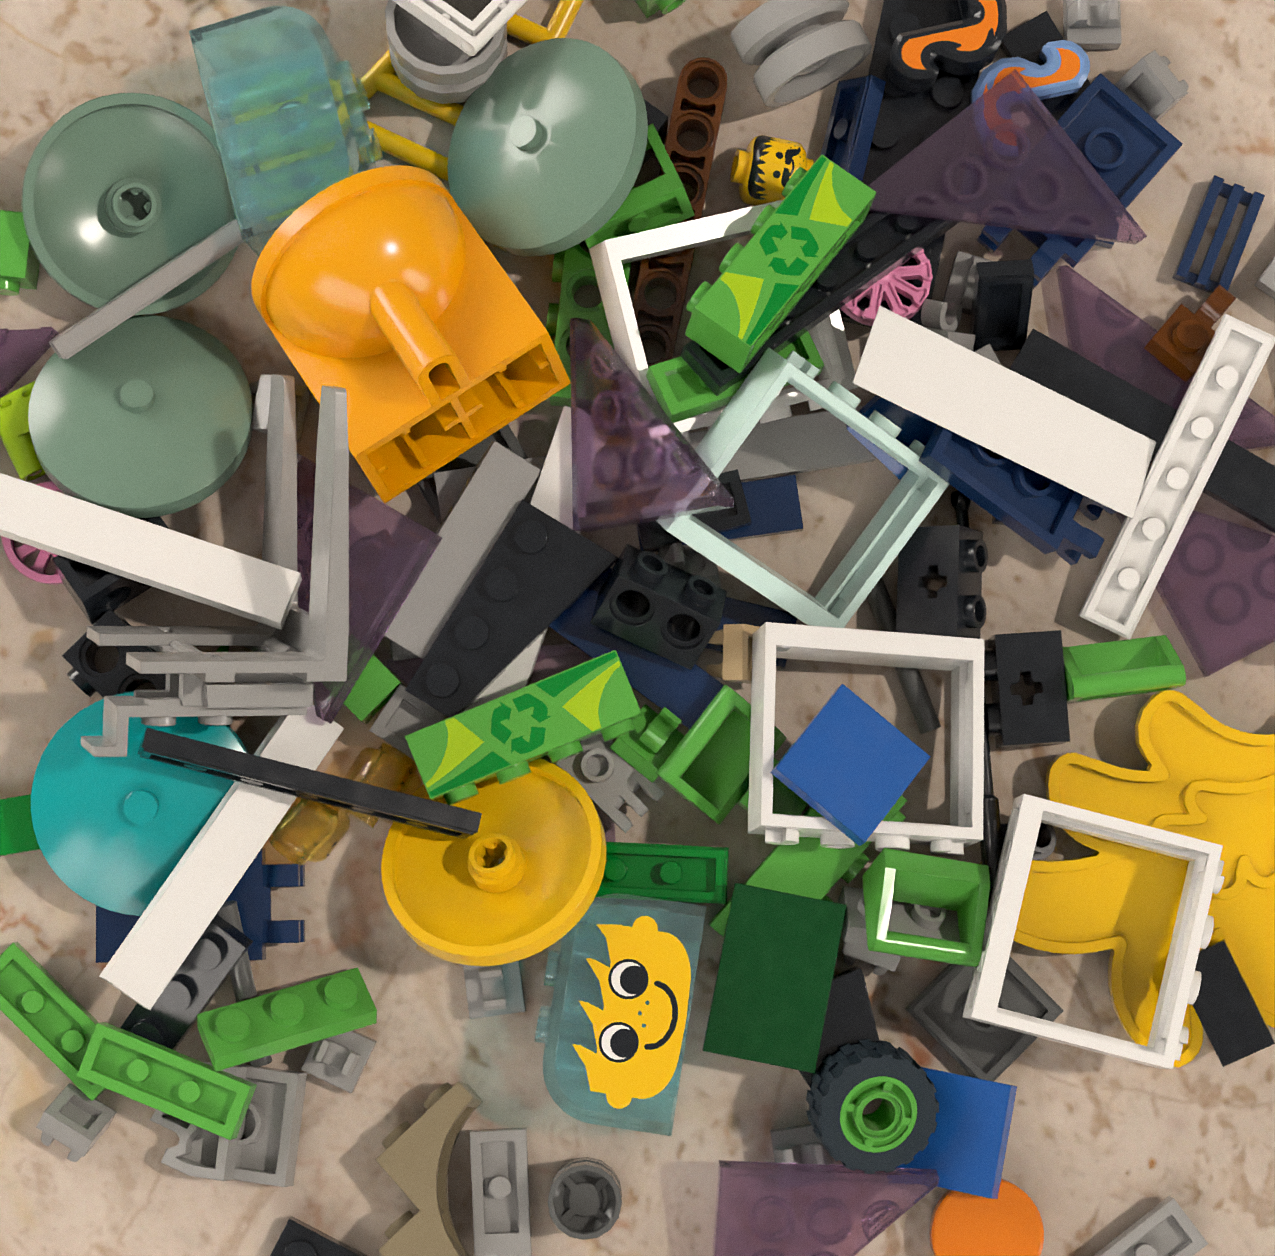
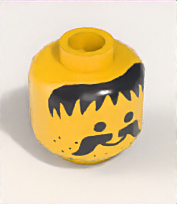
[730,135,814,206]

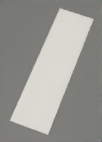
[852,306,1156,519]

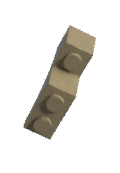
[375,1081,483,1256]

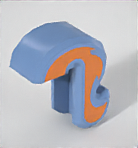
[970,40,1090,161]

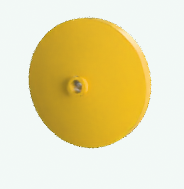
[381,758,607,966]

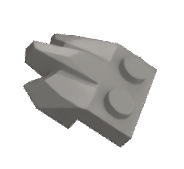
[150,1062,307,1187]

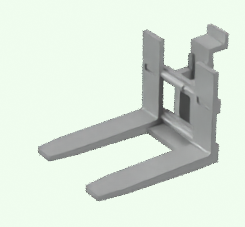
[81,374,349,757]

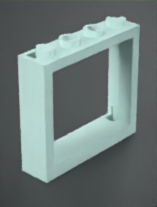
[649,347,949,628]

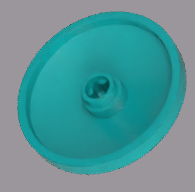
[31,691,249,916]

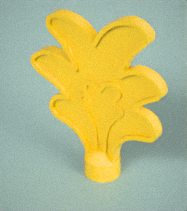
[979,690,1275,1068]

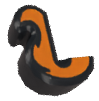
[887,0,1007,92]

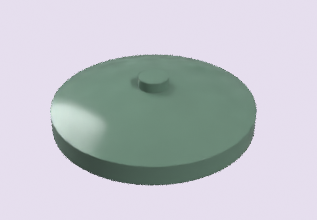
[447,38,648,256]
[21,93,245,315]
[28,315,253,518]

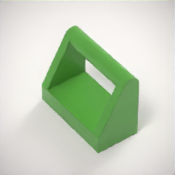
[585,123,695,249]
[1063,635,1186,703]
[656,684,787,825]
[862,848,990,968]

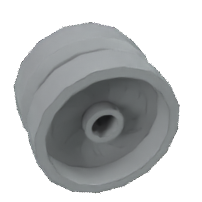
[385,0,508,104]
[731,0,872,108]

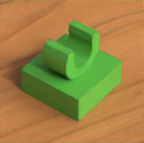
[610,704,684,783]

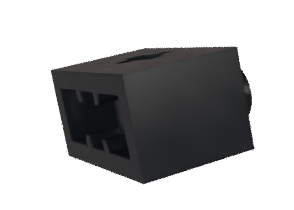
[896,525,988,639]
[984,630,1070,748]

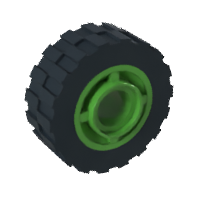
[806,1039,939,1174]

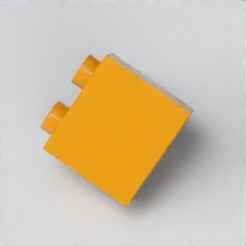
[251,165,571,504]

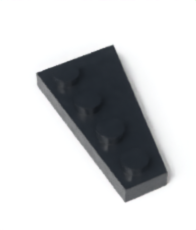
[405,499,618,718]

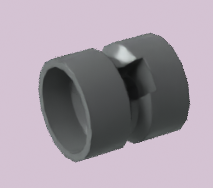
[548,1157,622,1240]

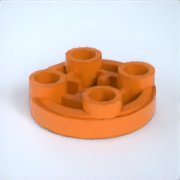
[929,1178,1044,1256]

